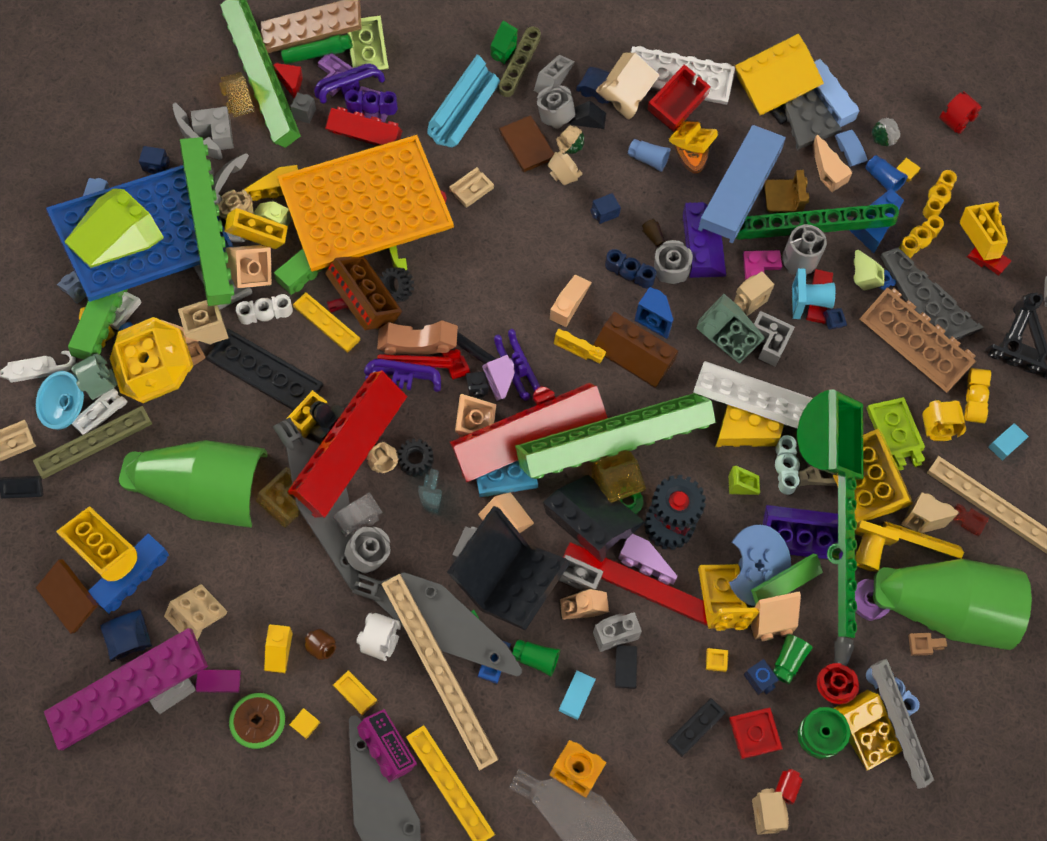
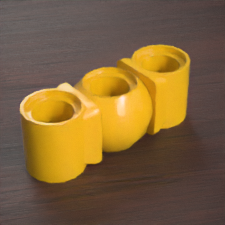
[923,170,957,219]
[899,215,944,258]
[964,368,991,424]

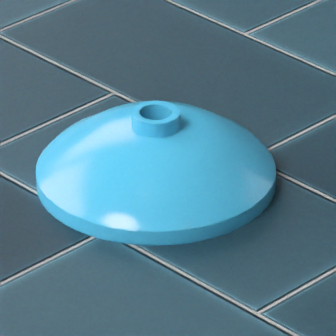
[36,371,84,430]

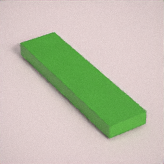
[751,554,823,604]

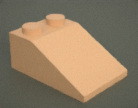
[750,592,801,641]

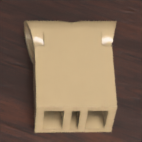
[596,53,659,119]

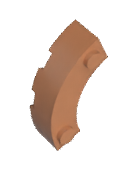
[377,320,458,355]

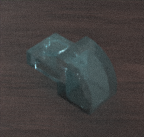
[418,469,443,515]

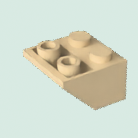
[901,492,959,533]

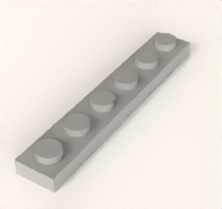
[871,659,934,789]

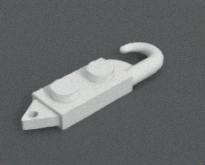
[0,351,76,383]

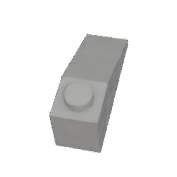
[534,55,574,93]

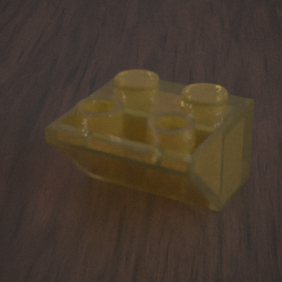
[592,450,646,503]

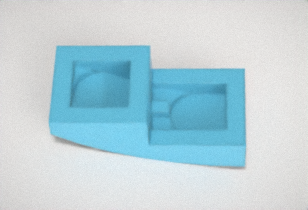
[559,671,596,720]

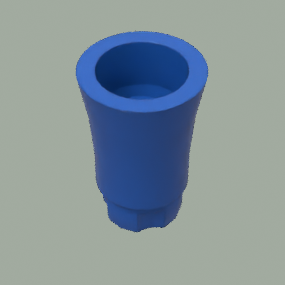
[865,155,908,192]

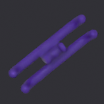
[314,63,385,104]
[494,329,541,401]
[364,359,441,392]

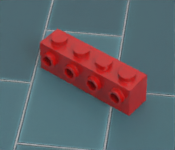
[325,107,402,146]

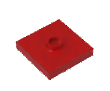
[729,707,783,760]

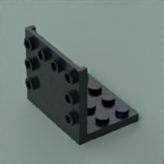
[447,506,570,630]

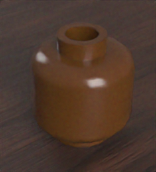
[305,629,336,660]

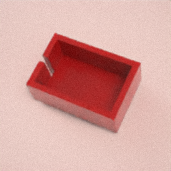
[648,64,711,132]

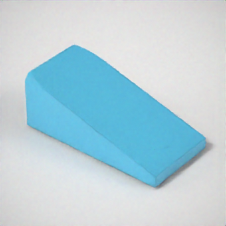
[988,423,1029,461]

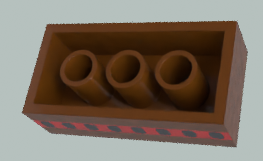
[325,256,403,330]

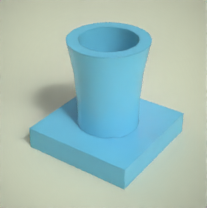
[792,268,835,319]

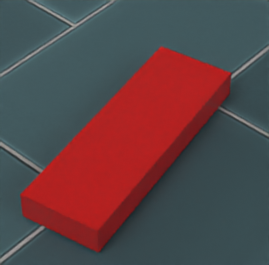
[806,269,833,324]

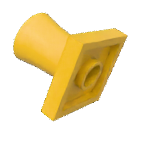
[855,520,901,572]

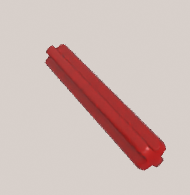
[377,354,453,368]

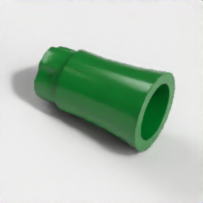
[773,634,813,684]
[512,640,560,677]

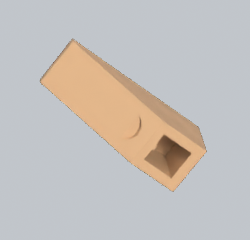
[812,135,852,192]

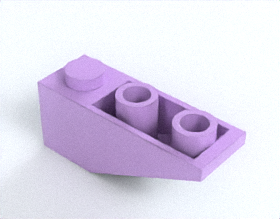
[619,534,677,585]

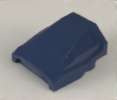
[576,67,610,104]
[100,610,152,662]

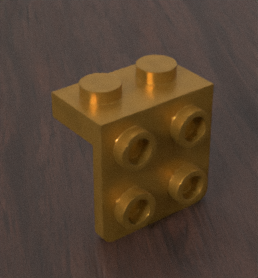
[764,170,809,213]

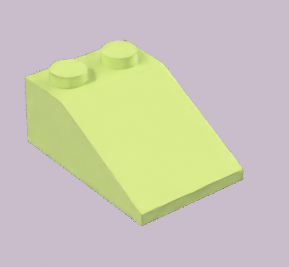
[348,16,389,70]

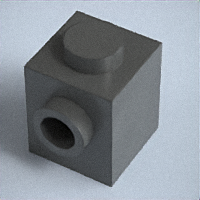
[291,93,316,124]

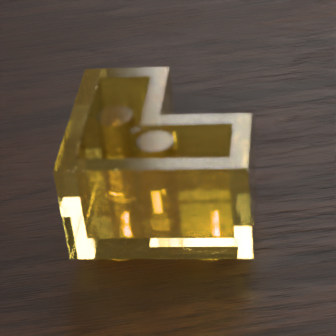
[219,72,255,117]
[256,467,300,528]

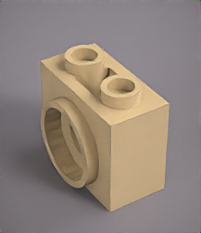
[734,271,774,316]
[752,789,788,835]

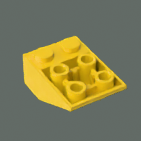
[833,690,902,771]

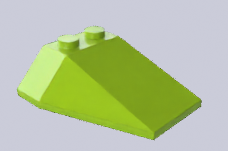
[65,188,164,268]

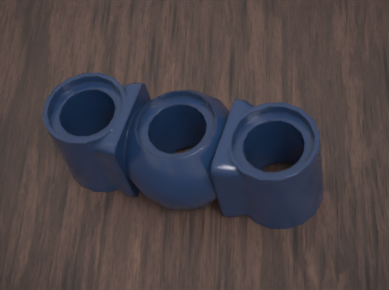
[605,249,656,288]

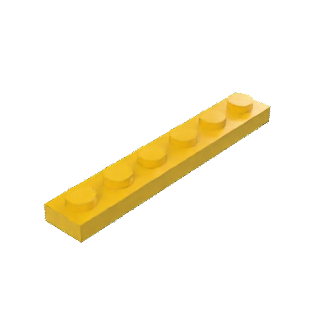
[406,725,495,841]

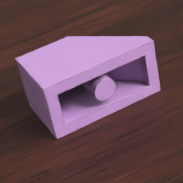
[482,355,515,401]

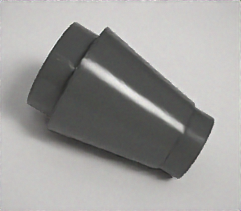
[834,637,855,667]

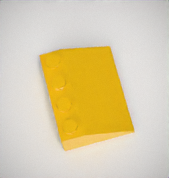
[735,34,824,116]
[832,429,913,523]

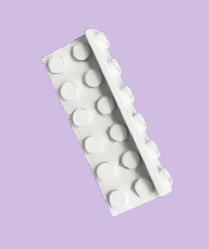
[631,46,735,105]
[693,361,813,429]

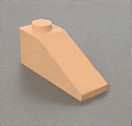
[550,275,592,327]

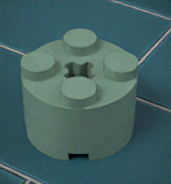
[71,353,117,400]

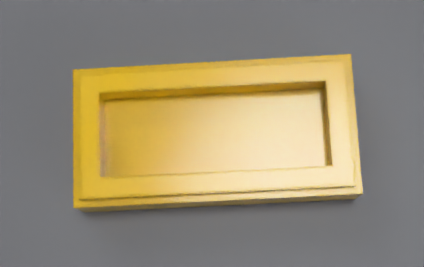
[333,670,377,716]

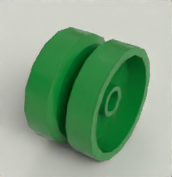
[798,707,850,759]

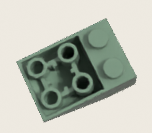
[696,294,765,364]

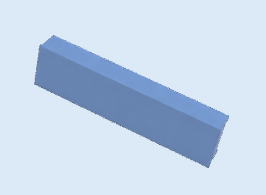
[698,125,786,243]

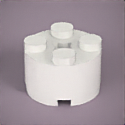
[357,613,401,661]

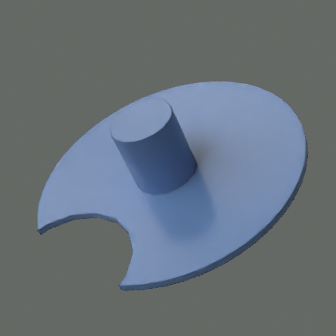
[729,525,791,606]

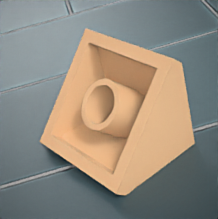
[455,394,496,437]
[478,492,534,533]

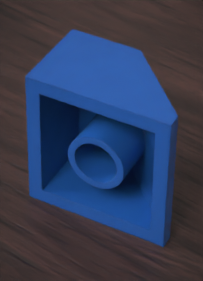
[634,287,673,339]

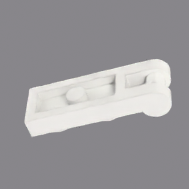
[72,388,127,435]

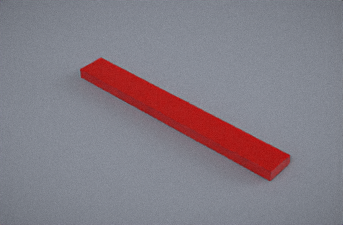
[563,542,708,626]

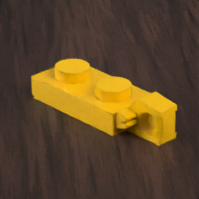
[554,329,606,364]

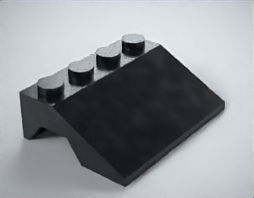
[543,474,644,562]

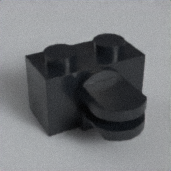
[309,401,345,444]

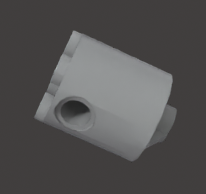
[782,225,827,274]

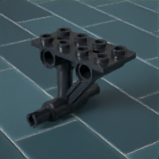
[984,292,1047,380]

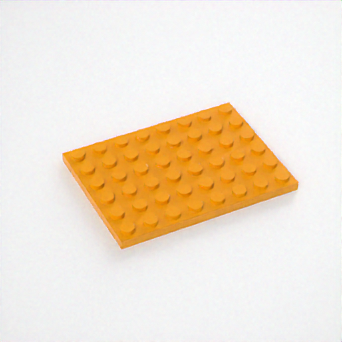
[277,135,454,272]

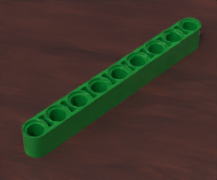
[736,204,899,240]

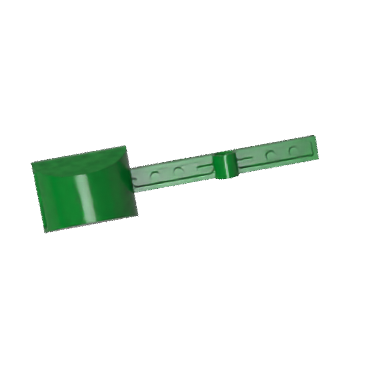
[797,389,863,638]

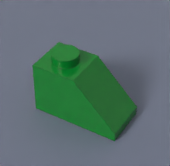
[491,21,518,64]

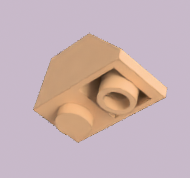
[560,589,609,619]

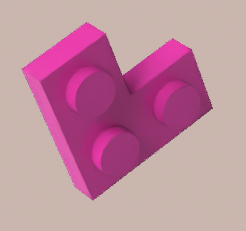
[743,250,782,280]

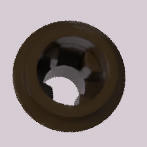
[642,219,665,247]

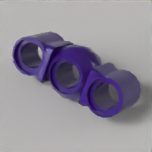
[345,90,398,115]

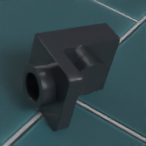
[466,371,488,398]

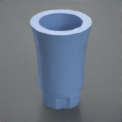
[628,139,670,172]

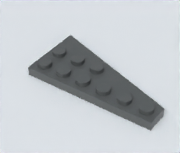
[783,90,842,150]
[880,248,984,340]

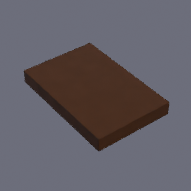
[499,115,554,172]
[36,559,98,634]

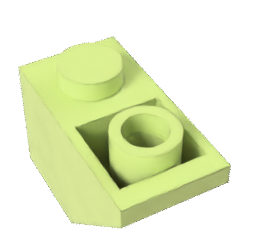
[854,250,884,290]

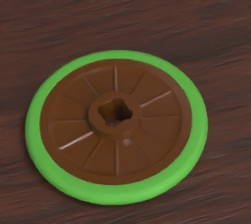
[229,693,285,749]

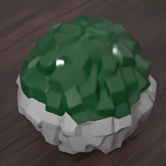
[872,118,900,146]

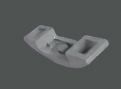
[173,102,223,160]
[211,153,249,205]

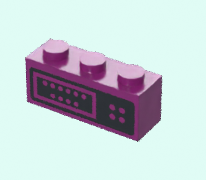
[357,709,417,783]

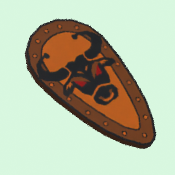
[674,145,710,174]

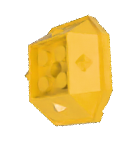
[110,317,194,403]

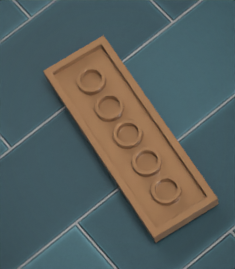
[261,0,362,53]

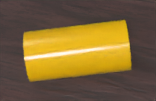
[56,506,137,581]

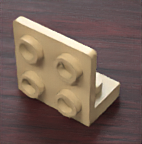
[164,584,227,641]

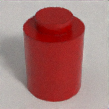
[775,769,803,804]

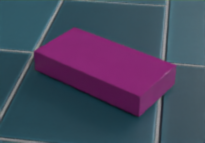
[196,670,241,693]

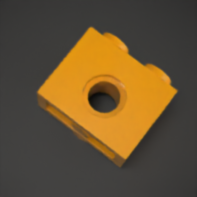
[549,740,606,798]

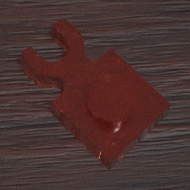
[953,504,989,536]

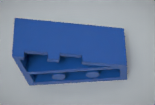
[849,189,904,253]

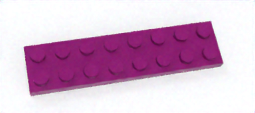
[44,628,208,750]

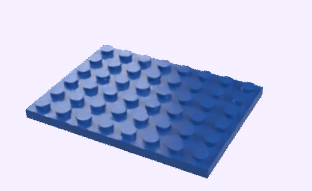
[46,165,233,302]

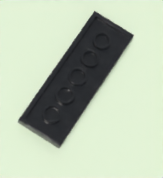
[206,329,324,411]

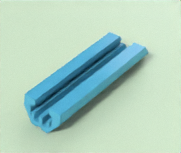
[427,55,500,147]

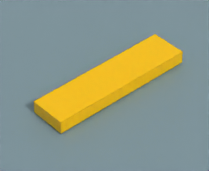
[293,293,360,353]
[882,521,964,559]

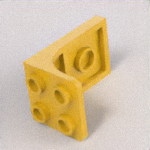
[698,564,759,631]

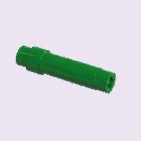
[281,34,353,64]

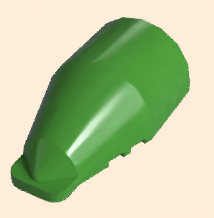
[119,440,268,528]
[873,559,1032,650]

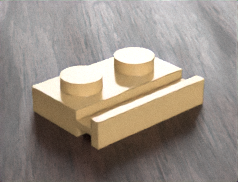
[449,167,494,208]
[0,420,36,461]

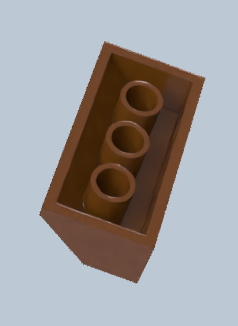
[593,311,678,388]

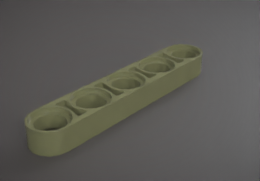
[499,27,541,97]

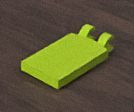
[867,397,925,471]

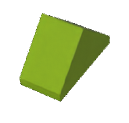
[728,465,760,495]

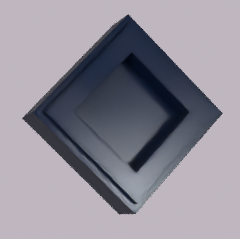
[823,308,847,330]

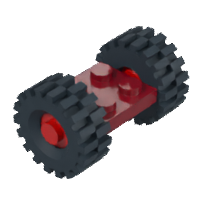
[644,475,706,550]

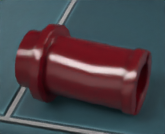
[327,298,349,313]

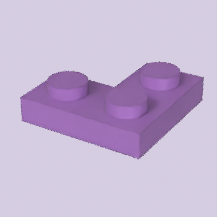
[318,54,352,96]

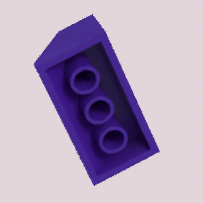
[683,202,726,278]
[763,505,843,559]

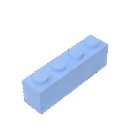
[813,59,859,127]

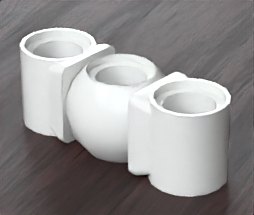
[236,294,293,324]

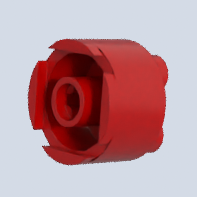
[939,91,982,134]

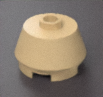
[548,149,582,185]
[216,189,254,220]

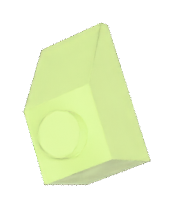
[253,201,292,226]

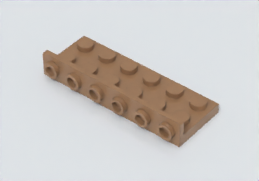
[860,288,977,393]

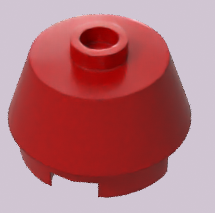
[817,663,859,704]

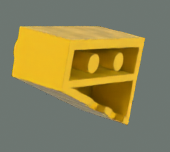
[959,202,1008,261]
[715,405,784,447]

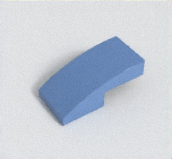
[835,130,868,167]

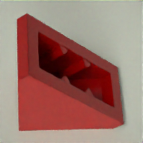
[274,63,303,99]

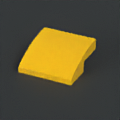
[669,121,718,153]

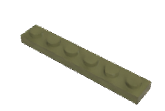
[33,406,152,479]

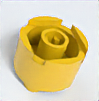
[922,400,966,441]

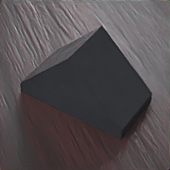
[569,101,606,129]

